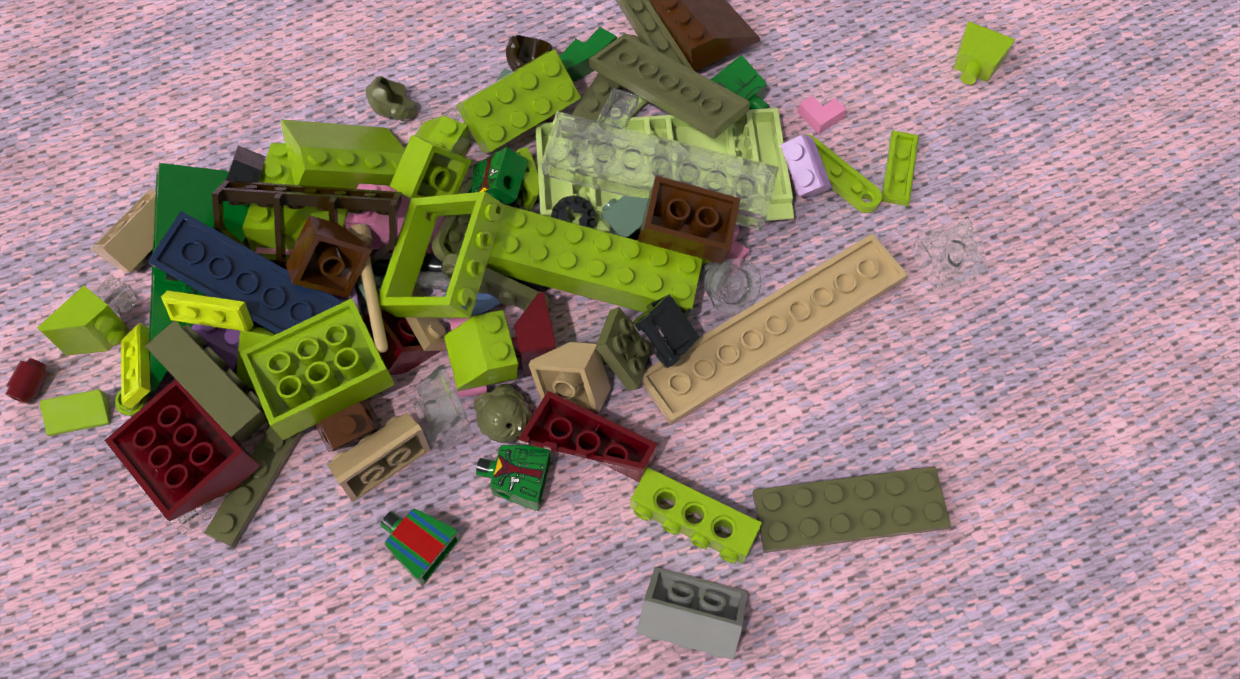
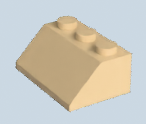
[90,189,155,272]
[327,412,431,502]

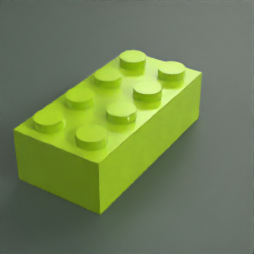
[455,49,581,153]

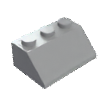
[637,567,748,660]

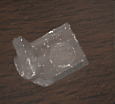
[93,275,139,317]

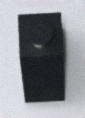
[225,145,266,207]

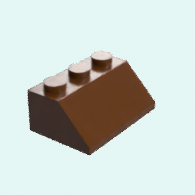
[638,175,741,264]

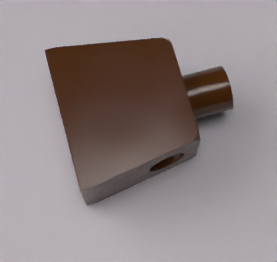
[315,399,381,452]

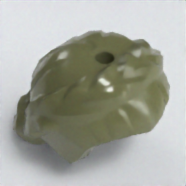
[365,76,418,121]
[473,383,532,444]

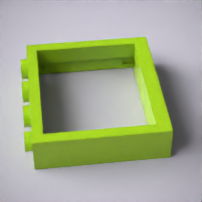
[378,192,505,318]

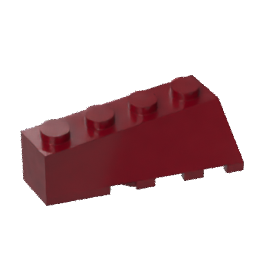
[517,391,658,482]

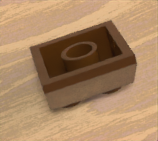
[286,215,372,298]

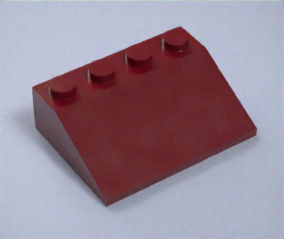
[104,379,260,521]

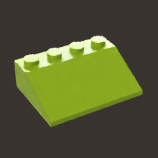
[281,119,405,189]
[242,143,348,251]
[240,298,395,440]

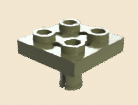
[595,307,651,391]

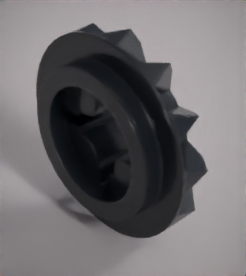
[551,195,596,229]

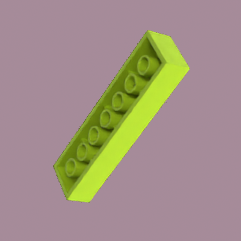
[470,204,702,318]

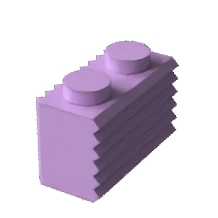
[780,134,832,198]

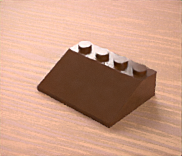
[649,0,760,71]

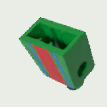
[380,509,461,587]

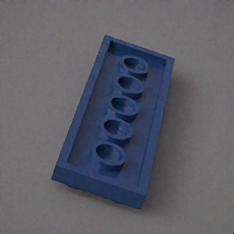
[148,211,343,334]

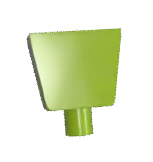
[954,21,1015,85]

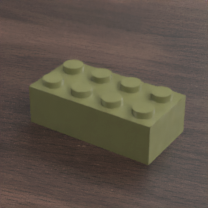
[145,321,268,443]

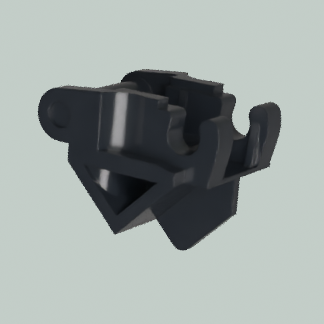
[632,294,700,368]

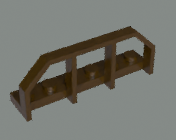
[212,180,402,266]

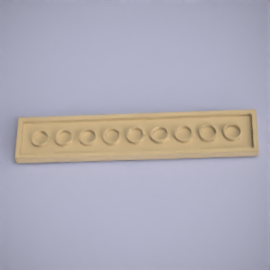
[640,233,908,425]

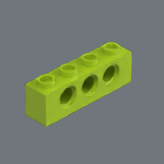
[630,467,762,564]

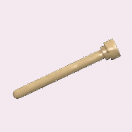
[347,224,388,353]

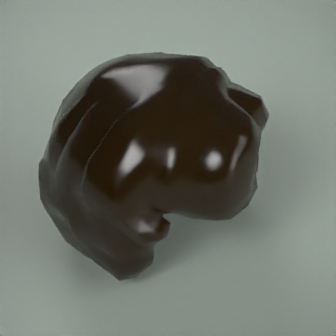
[505,35,553,71]

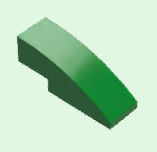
[559,27,617,82]

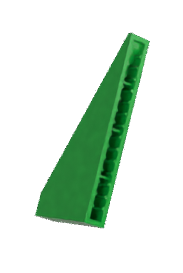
[146,163,251,396]

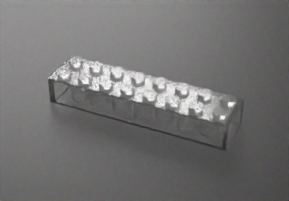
[541,111,779,231]

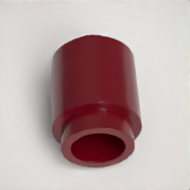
[5,358,50,405]

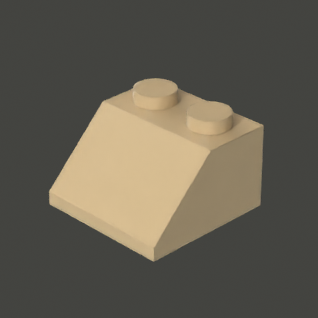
[528,342,611,414]

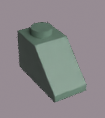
[601,196,649,239]

